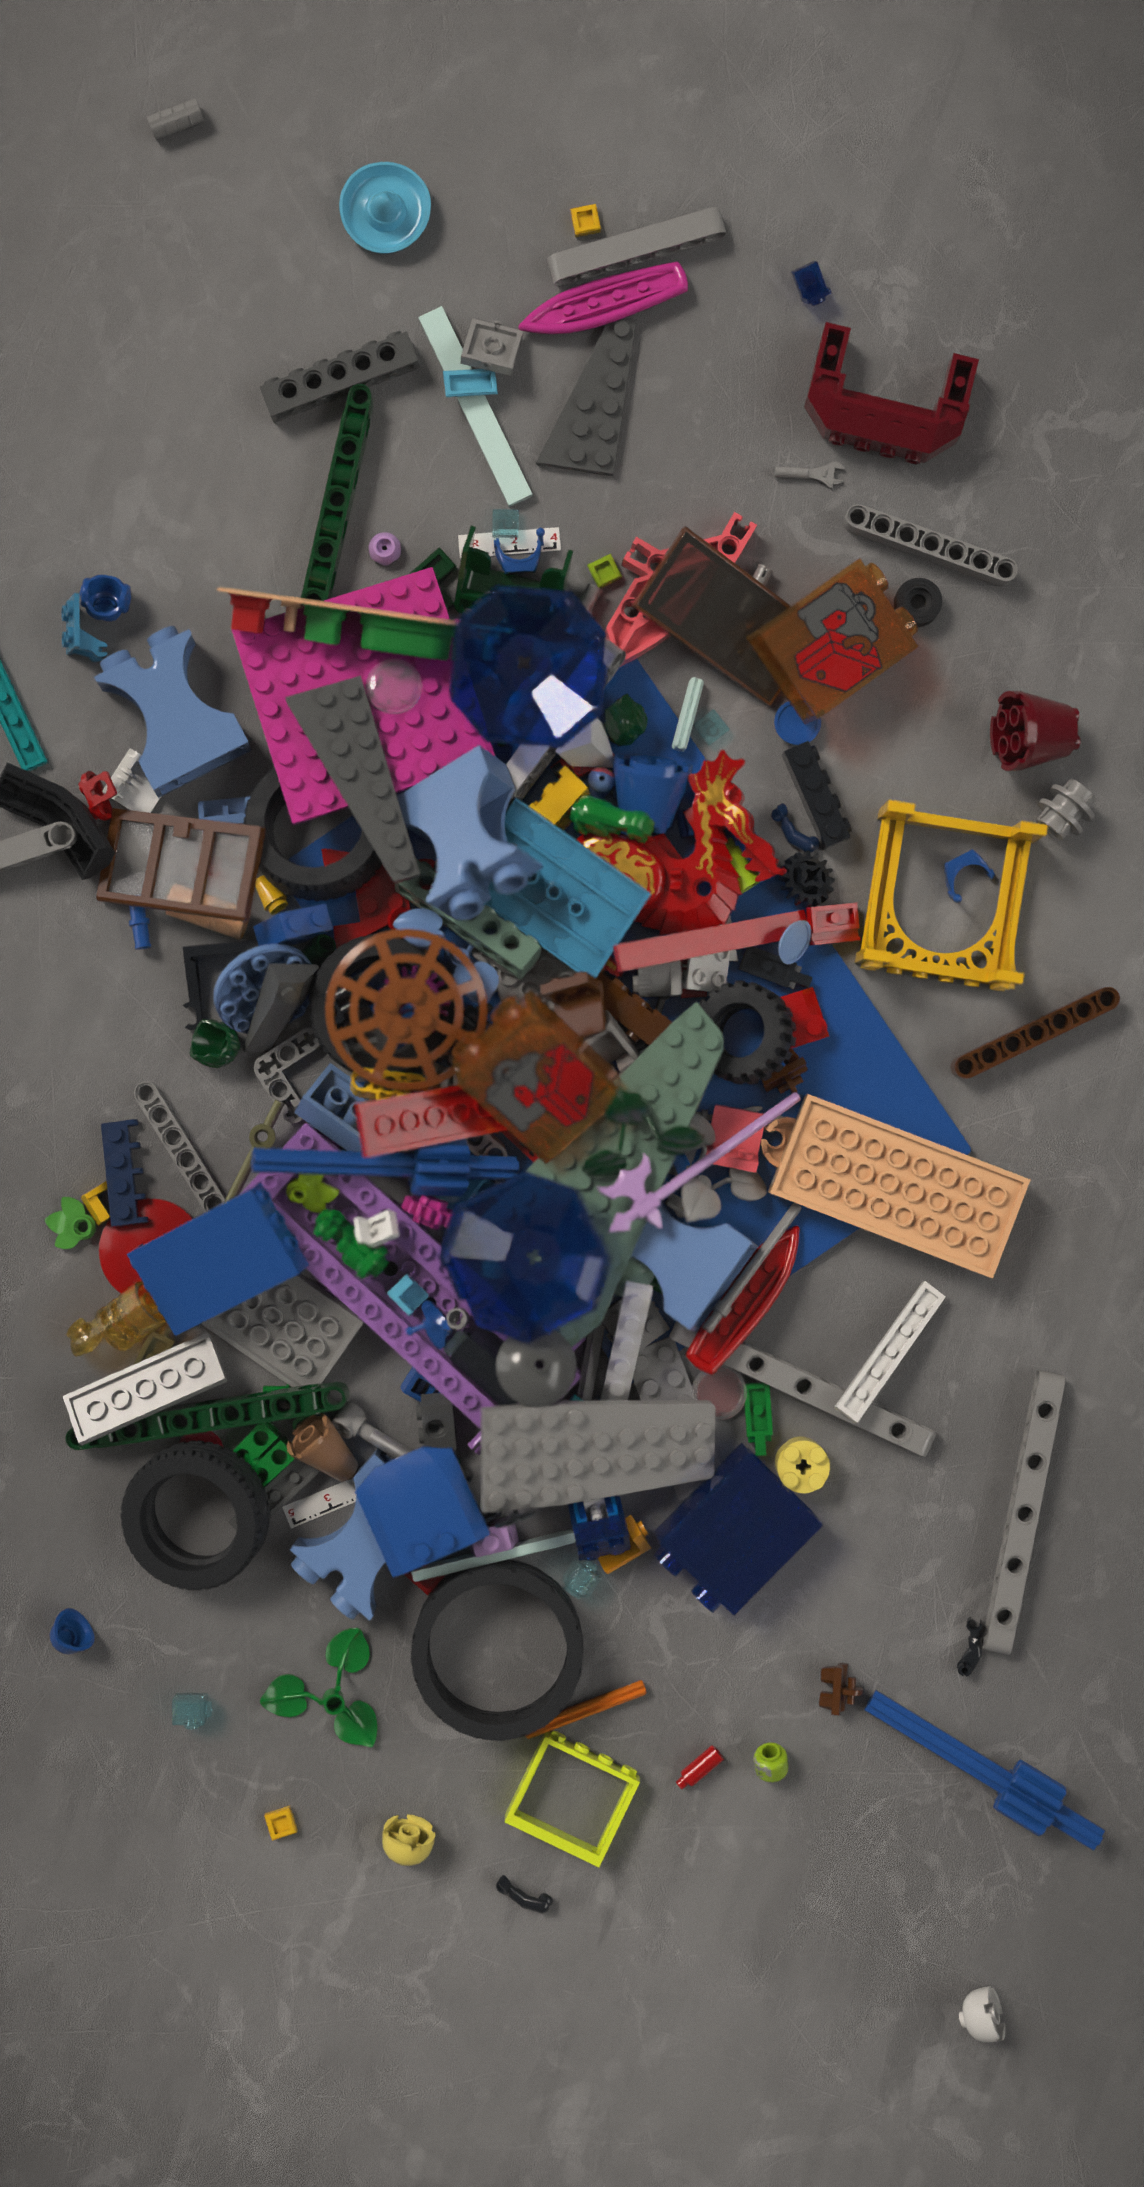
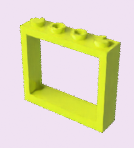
[504,1730,640,1867]

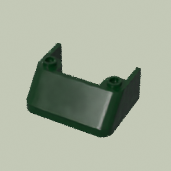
[454,526,573,635]

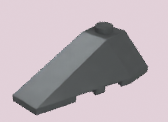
[243,964,319,1052]

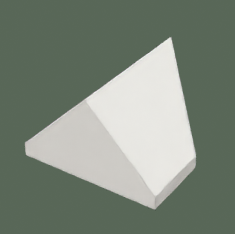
[555,709,614,768]

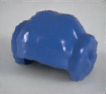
[80,575,131,622]

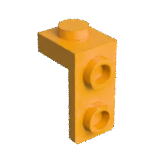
[596,1515,651,1574]

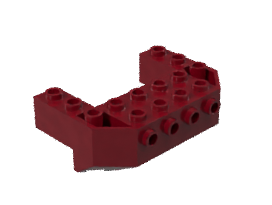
[804,322,979,465]

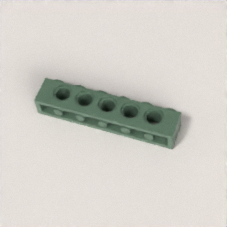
[395,858,541,980]

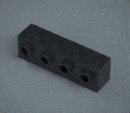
[781,741,852,851]

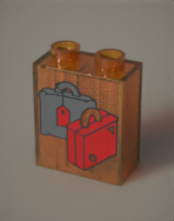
[746,558,919,724]
[452,989,623,1164]

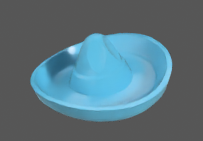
[339,162,431,254]

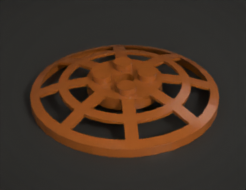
[325,929,487,1091]

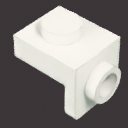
[354,1210,399,1248]

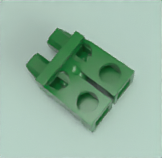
[233,1422,295,1486]

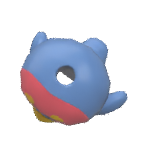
[583,767,617,799]

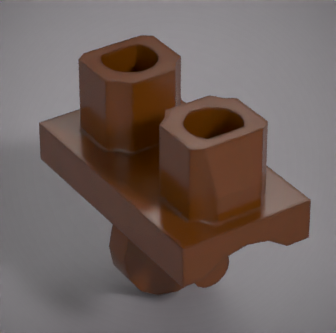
[761,1049,808,1094]
[819,1663,863,1716]

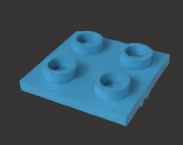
[61,593,107,662]

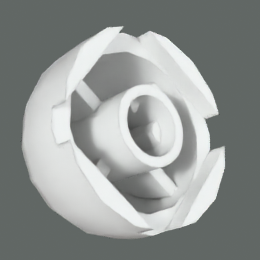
[959,1986,1005,2042]

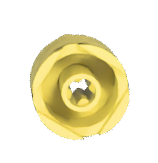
[775,1437,830,1493]

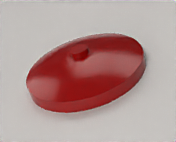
[99,1198,194,1303]

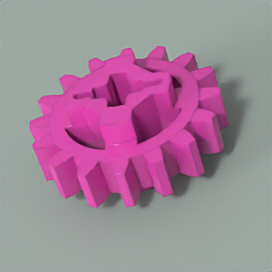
[401,1195,460,1230]

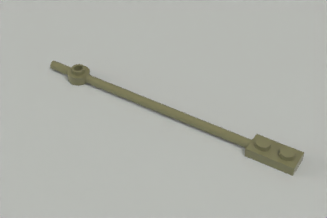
[133,1099,285,1365]

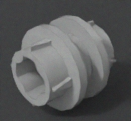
[1036,779,1096,841]

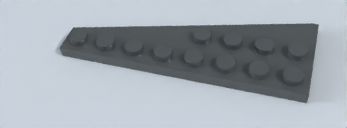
[285,676,420,884]

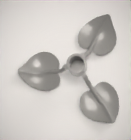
[682,1113,767,1222]

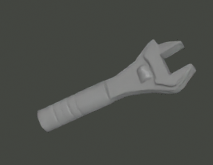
[774,461,845,489]

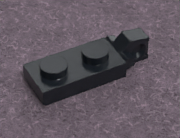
[738,947,813,989]

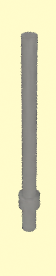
[702,1202,802,1333]

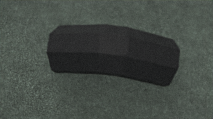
[0,762,115,880]

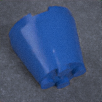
[613,754,693,833]

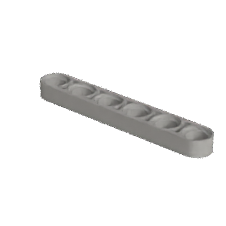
[134,1081,226,1212]

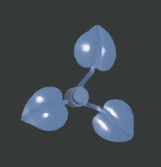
[393,908,506,1005]

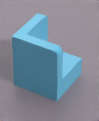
[387,1273,429,1316]

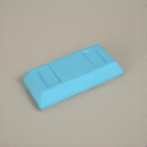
[443,369,498,397]

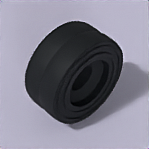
[893,578,943,628]

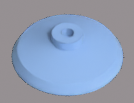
[778,920,811,964]

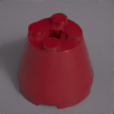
[990,691,1081,771]

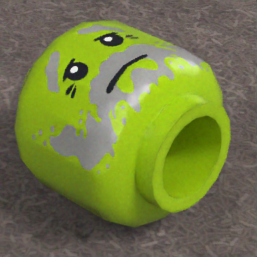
[753,1742,789,1783]

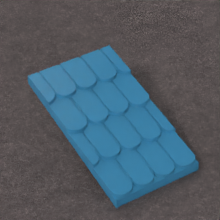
[484,797,651,978]

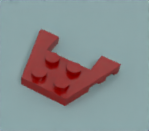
[321,848,411,949]

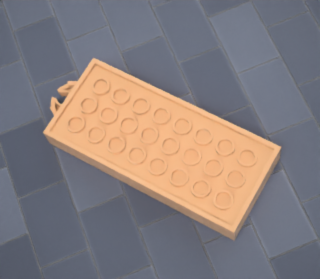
[760,1094,1030,1279]

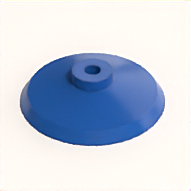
[774,700,821,745]

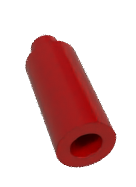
[676,1745,724,1790]

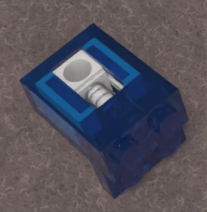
[567,1495,631,1561]

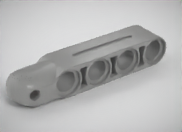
[0,822,78,873]

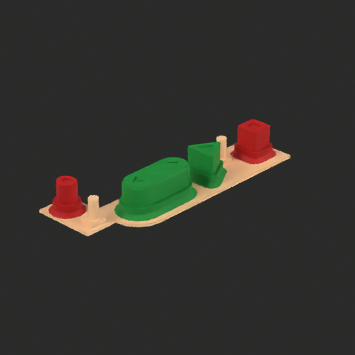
[217,587,516,665]

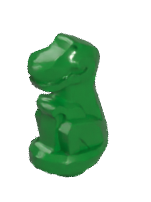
[570,795,655,843]
[313,1209,389,1281]

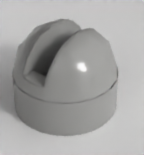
[446,1308,470,1329]

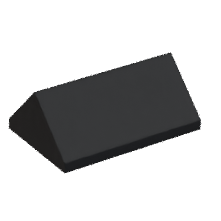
[449,1322,518,1406]

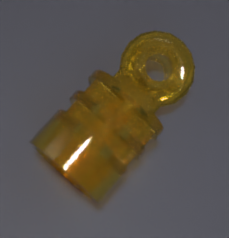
[66,1281,167,1357]

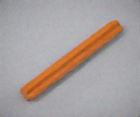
[525,1680,647,1739]

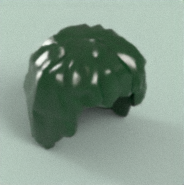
[604,693,648,747]
[189,1019,240,1069]

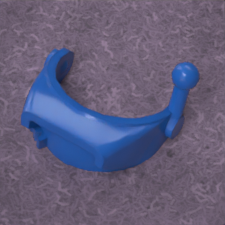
[494,528,545,574]
[944,849,995,903]
[405,1300,452,1350]

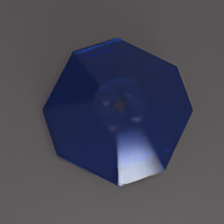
[448,585,607,748]
[438,1171,614,1344]

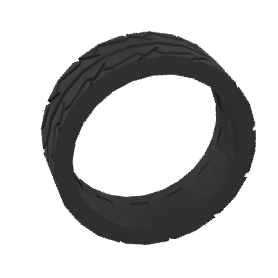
[411,1559,583,1741]

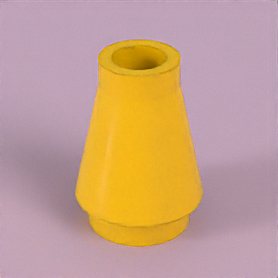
[255,875,288,915]

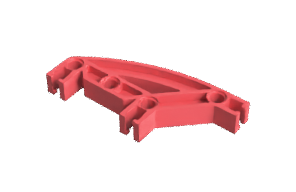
[571,512,757,667]

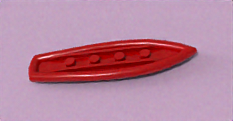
[686,1225,800,1375]

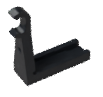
[182,939,258,1030]

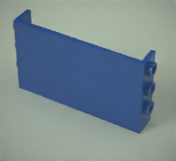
[127,1182,309,1336]

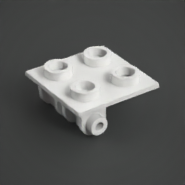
[102,748,161,813]
[682,951,730,992]

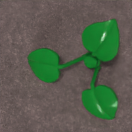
[260,1628,377,1748]

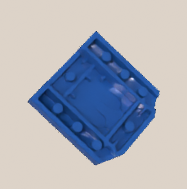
[355,1446,491,1577]

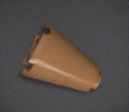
[287,1413,358,1482]

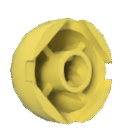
[382,1815,435,1866]

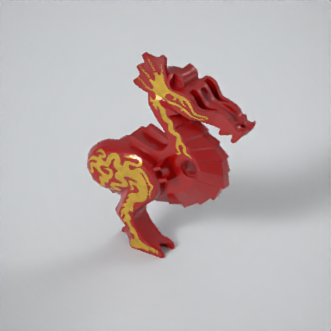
[577,750,787,977]

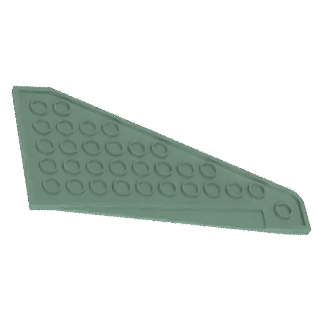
[468,1002,724,1347]

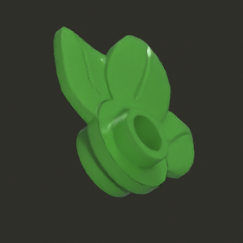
[45,1197,97,1249]

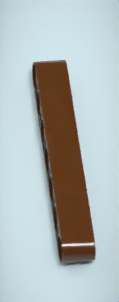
[951,987,1120,1079]

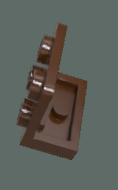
[540,971,606,1043]

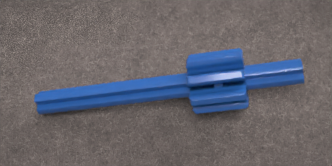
[251,1139,519,1196]
[864,1690,1105,1851]

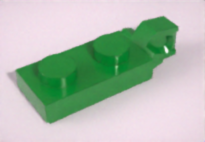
[743,1382,773,1456]

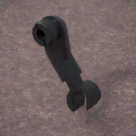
[957,1617,982,1677]
[496,1875,553,1913]

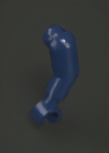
[771,803,820,853]

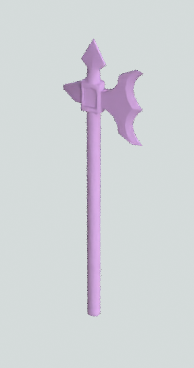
[597,1092,801,1232]

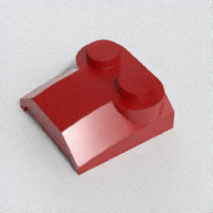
[781,987,829,1049]

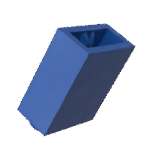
[253,904,333,946]

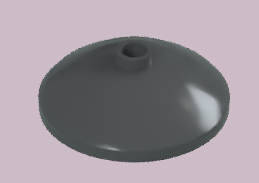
[496,1326,576,1407]

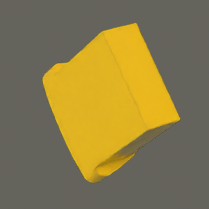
[81,1181,110,1226]

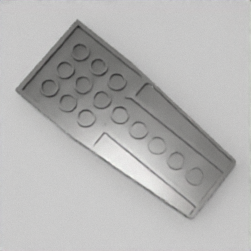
[481,1400,716,1513]

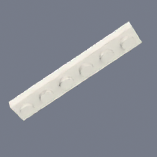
[600,1281,653,1401]
[834,1281,946,1423]

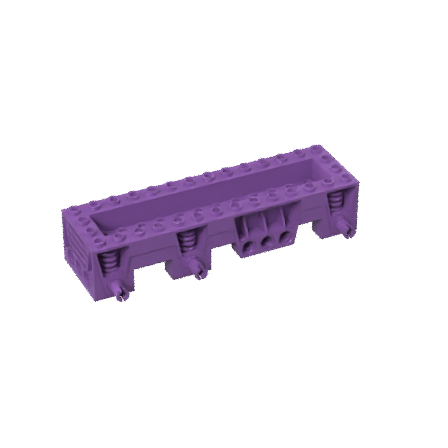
[241,1123,586,1455]

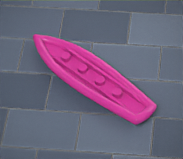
[518,262,688,334]

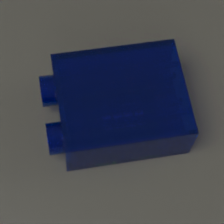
[654,1442,823,1616]

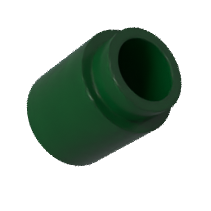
[301,934,336,969]

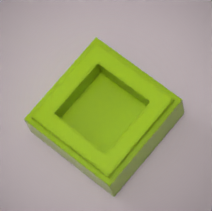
[587,554,622,589]

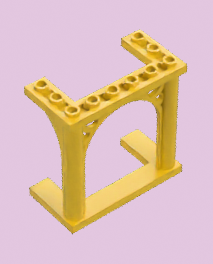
[855,800,1048,991]

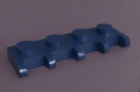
[101,1119,149,1228]

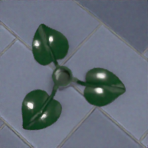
[582,1087,705,1177]

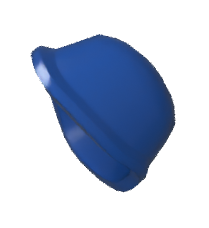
[50,1608,95,1655]

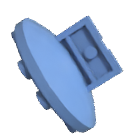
[213,944,311,1034]

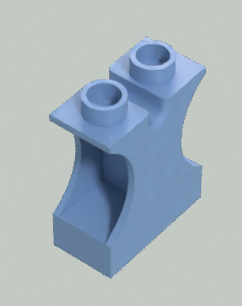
[94,626,251,798]
[397,745,543,920]
[631,1199,758,1332]
[290,1448,392,1620]

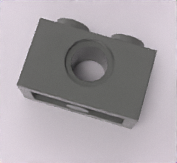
[416,1393,457,1451]

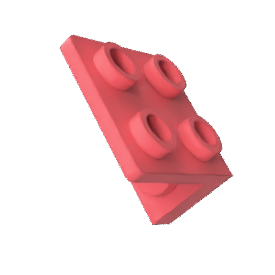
[705,1104,764,1173]

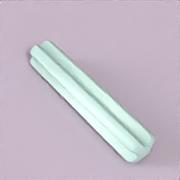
[672,677,704,752]

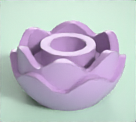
[369,532,401,566]

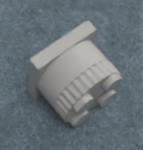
[632,960,682,997]

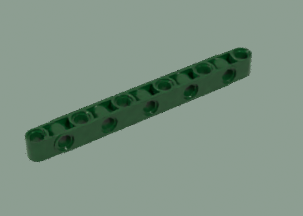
[301,384,373,607]
[65,1381,350,1450]

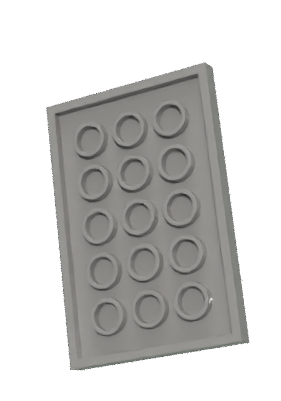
[201,1273,364,1387]

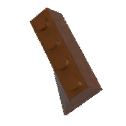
[596,968,672,1049]

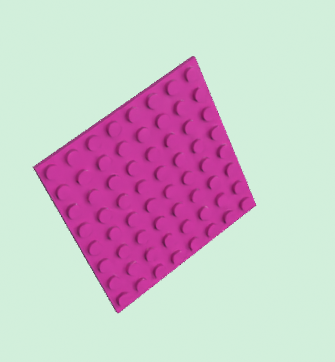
[231,567,495,825]

